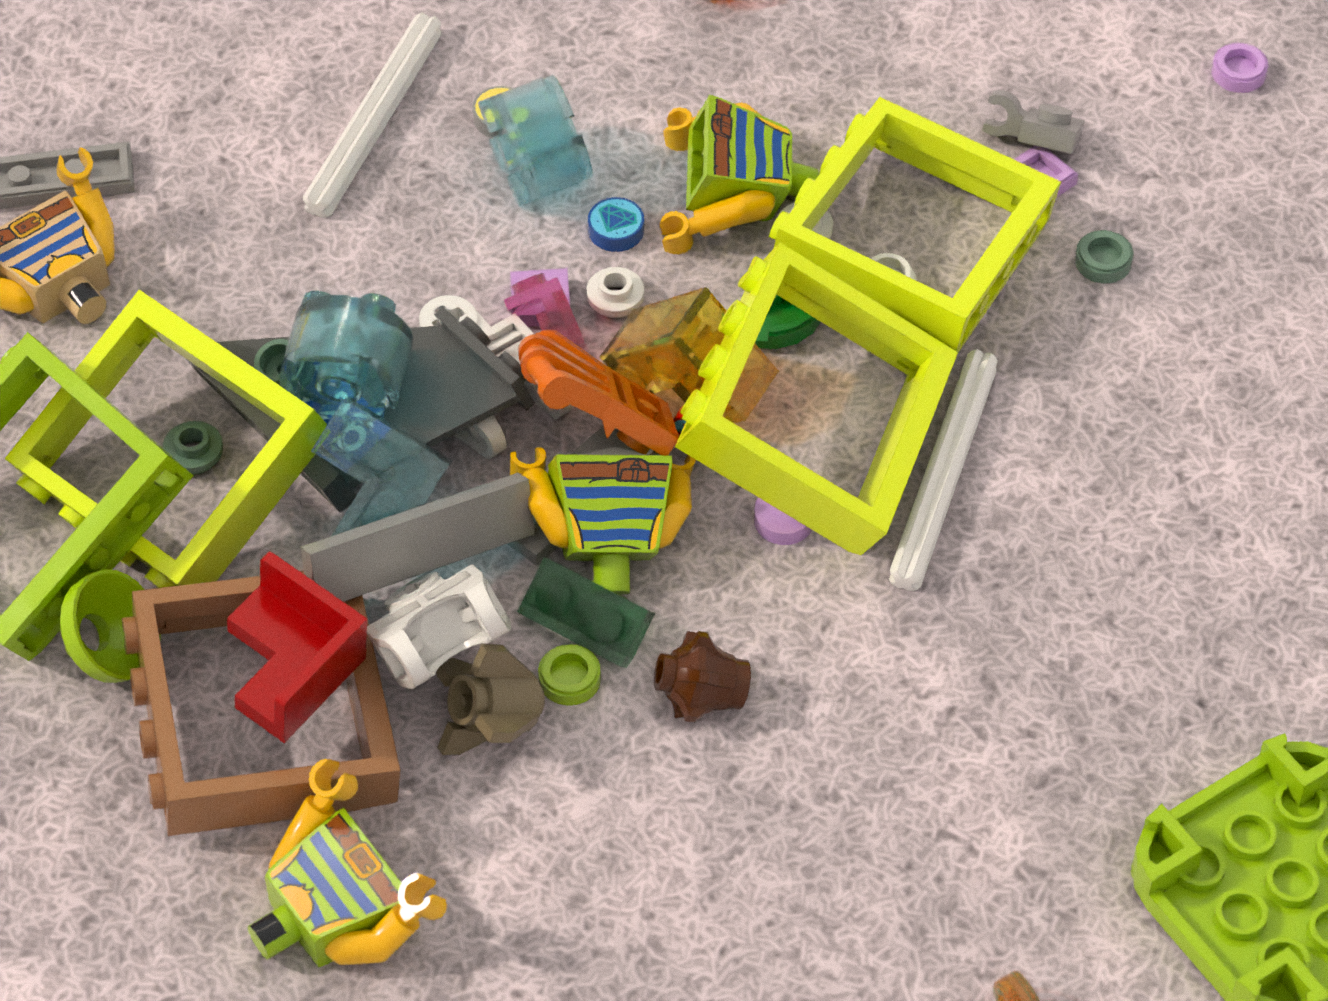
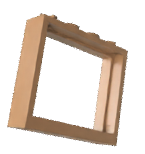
[122,571,401,836]

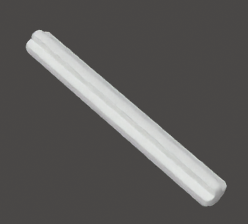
[303,13,442,218]
[889,349,998,591]

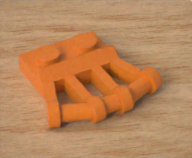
[518,330,679,456]

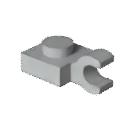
[982,90,1085,154]

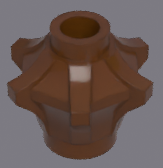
[654,631,751,723]

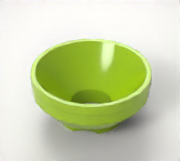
[60,569,161,683]

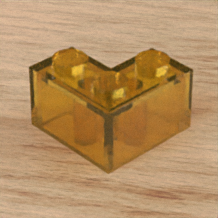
[599,287,779,423]

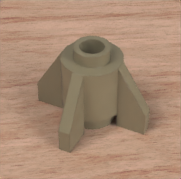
[436,644,545,755]

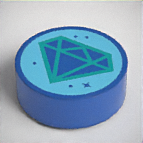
[588,197,644,252]

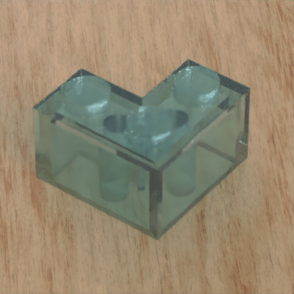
[311,397,453,536]

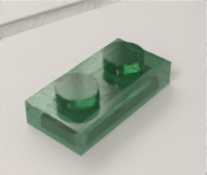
[517,557,655,668]

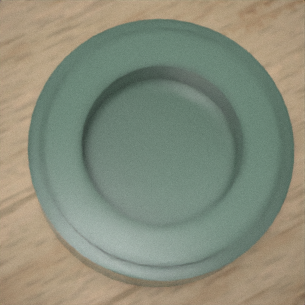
[1075,230,1134,284]

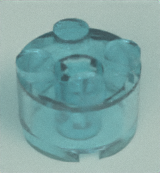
[478,75,593,207]
[279,290,413,423]

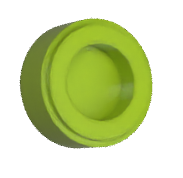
[538,644,601,706]

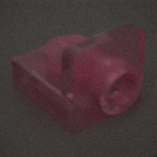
[504,273,587,348]

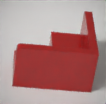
[227,551,368,744]

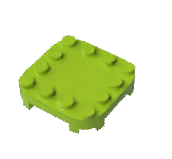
[1131,733,1328,1001]

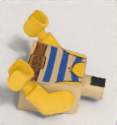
[0,147,115,324]

